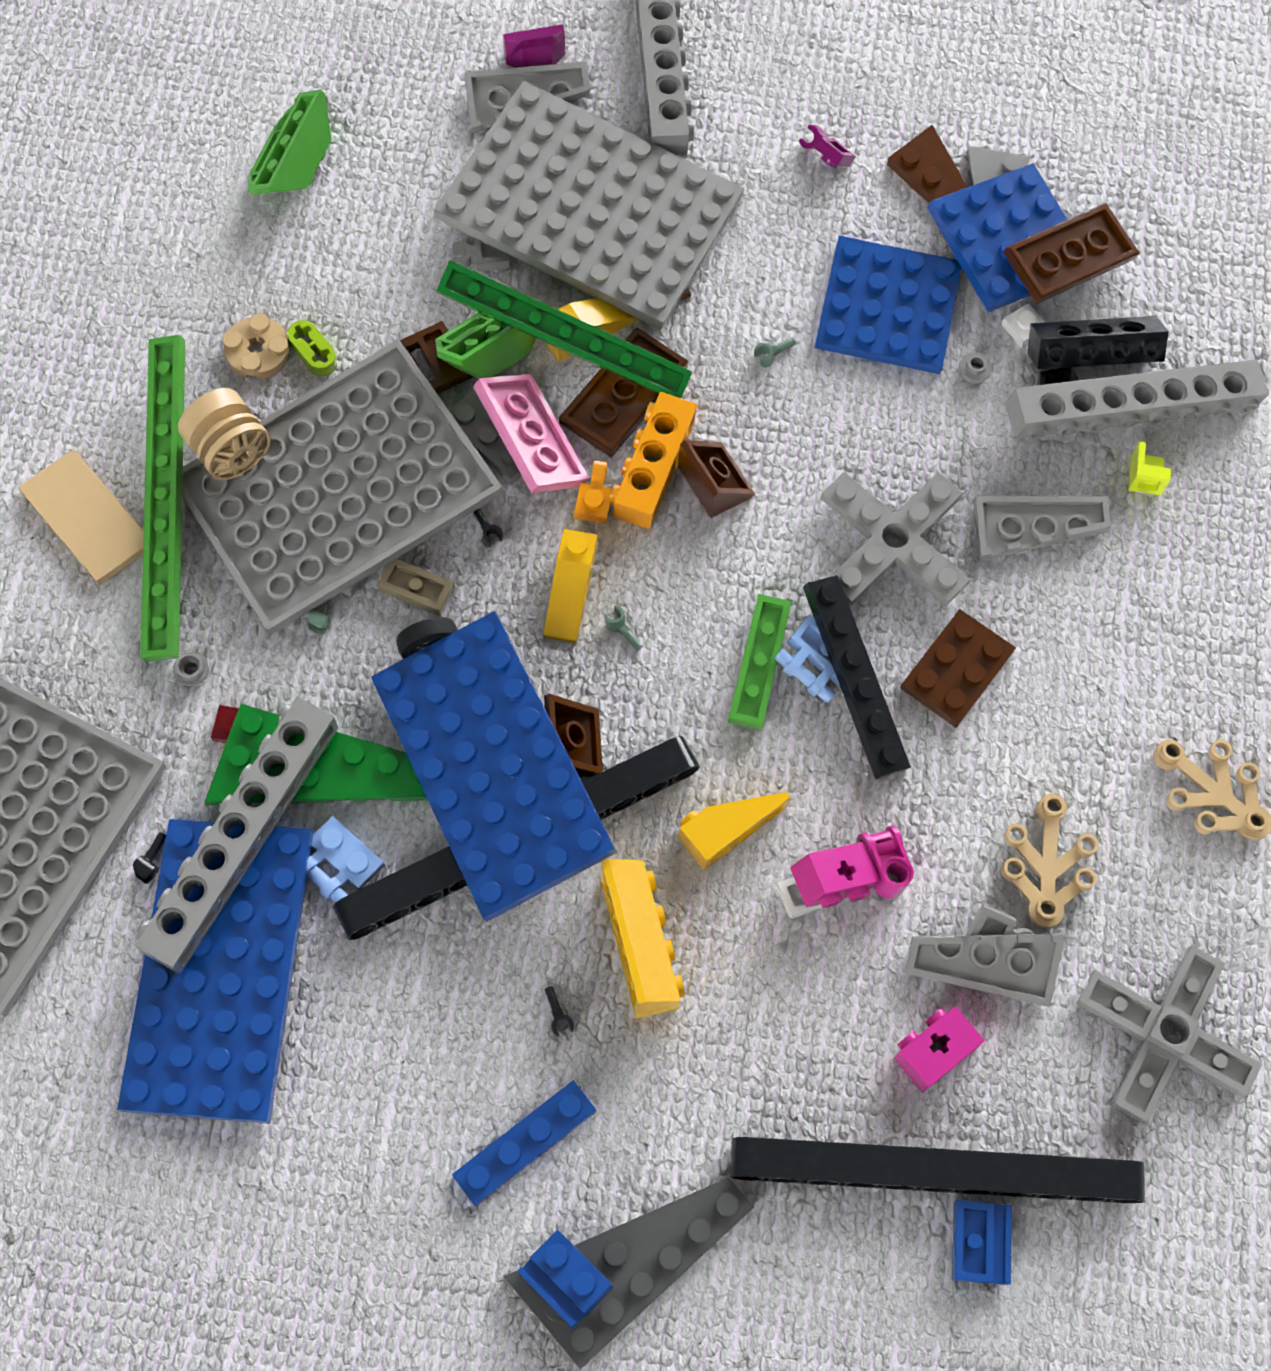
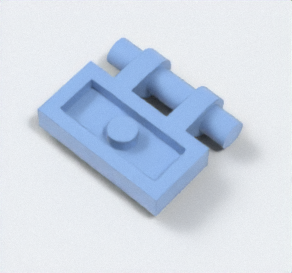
[774,614,840,703]
[306,816,385,903]

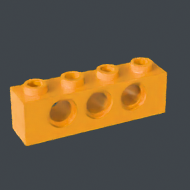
[610,392,697,530]

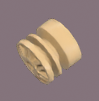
[178,388,271,480]

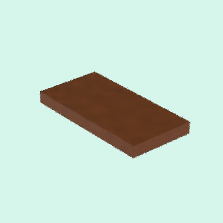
[1003,203,1140,304]
[559,327,689,458]

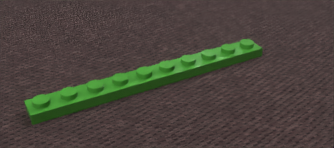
[140,335,185,662]

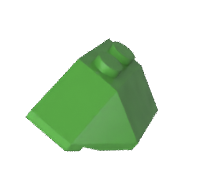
[247,89,332,195]
[435,312,536,379]

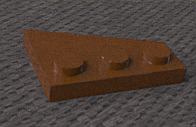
[887,125,968,203]

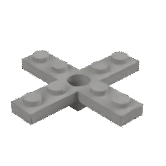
[820,472,971,607]
[1076,945,1262,1125]

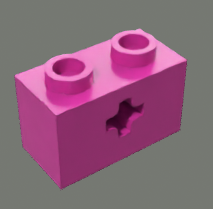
[790,841,881,909]
[894,1006,985,1093]

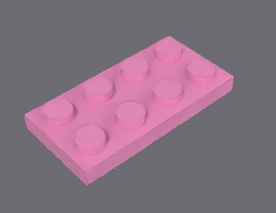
[473,374,590,494]

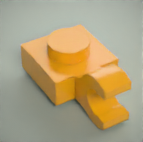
[574,460,613,524]

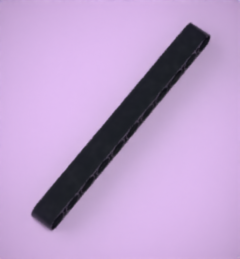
[333,736,700,940]
[730,1137,1145,1204]

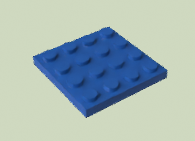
[927,163,1068,312]
[814,235,961,374]

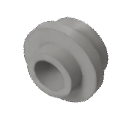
[959,352,992,384]
[173,652,209,686]

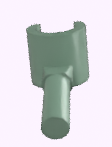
[754,338,796,367]
[307,602,330,635]
[604,606,643,651]

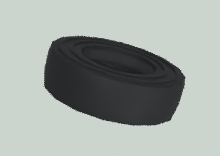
[396,617,458,659]

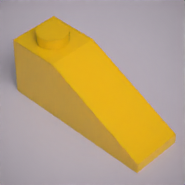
[545,298,640,362]
[543,529,597,644]
[678,792,790,871]

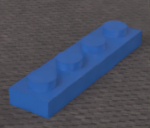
[452,1080,596,1207]

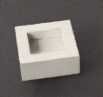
[1001,303,1045,348]
[776,877,822,919]

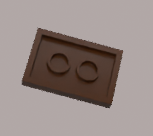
[900,609,1016,728]

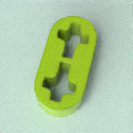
[288,320,337,376]

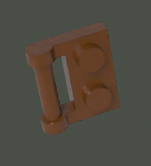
[400,321,473,394]

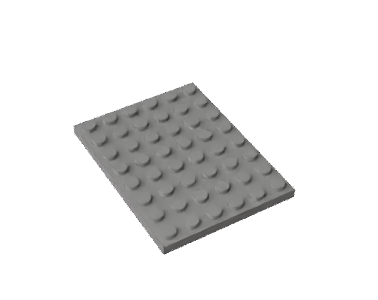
[434,80,744,330]
[182,339,504,635]
[0,678,166,1017]

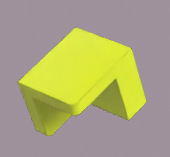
[1128,441,1171,495]

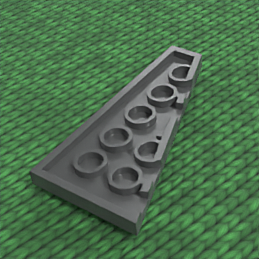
[504,1178,754,1370]

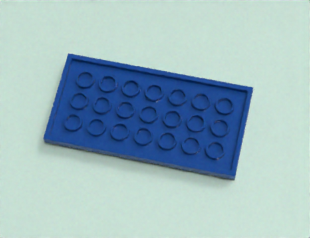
[371,611,618,922]
[117,819,314,1124]

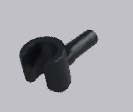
[473,508,503,548]
[133,832,166,884]
[544,986,574,1037]

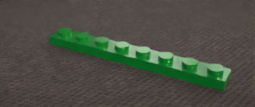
[436,260,693,398]

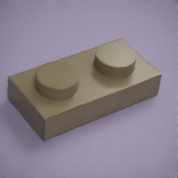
[377,559,455,616]

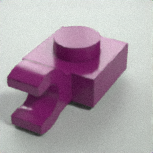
[799,124,856,168]

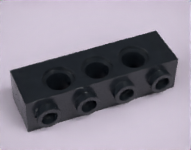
[1027,316,1169,369]

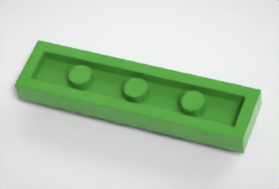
[727,594,792,731]

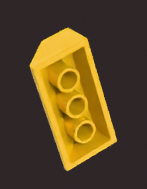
[600,859,685,1019]

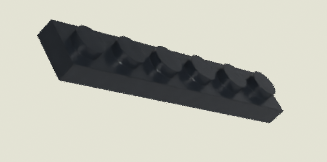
[803,575,911,780]

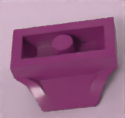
[503,24,565,68]

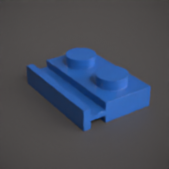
[952,1200,1012,1286]
[517,1229,614,1330]

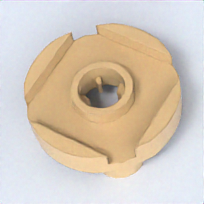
[223,313,290,379]

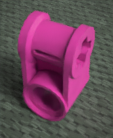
[857,825,914,899]

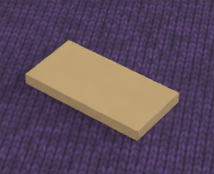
[18,449,144,586]

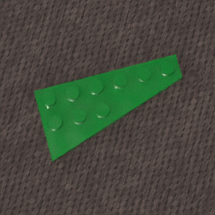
[205,704,428,806]

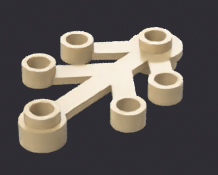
[1153,739,1271,840]
[1001,794,1099,928]

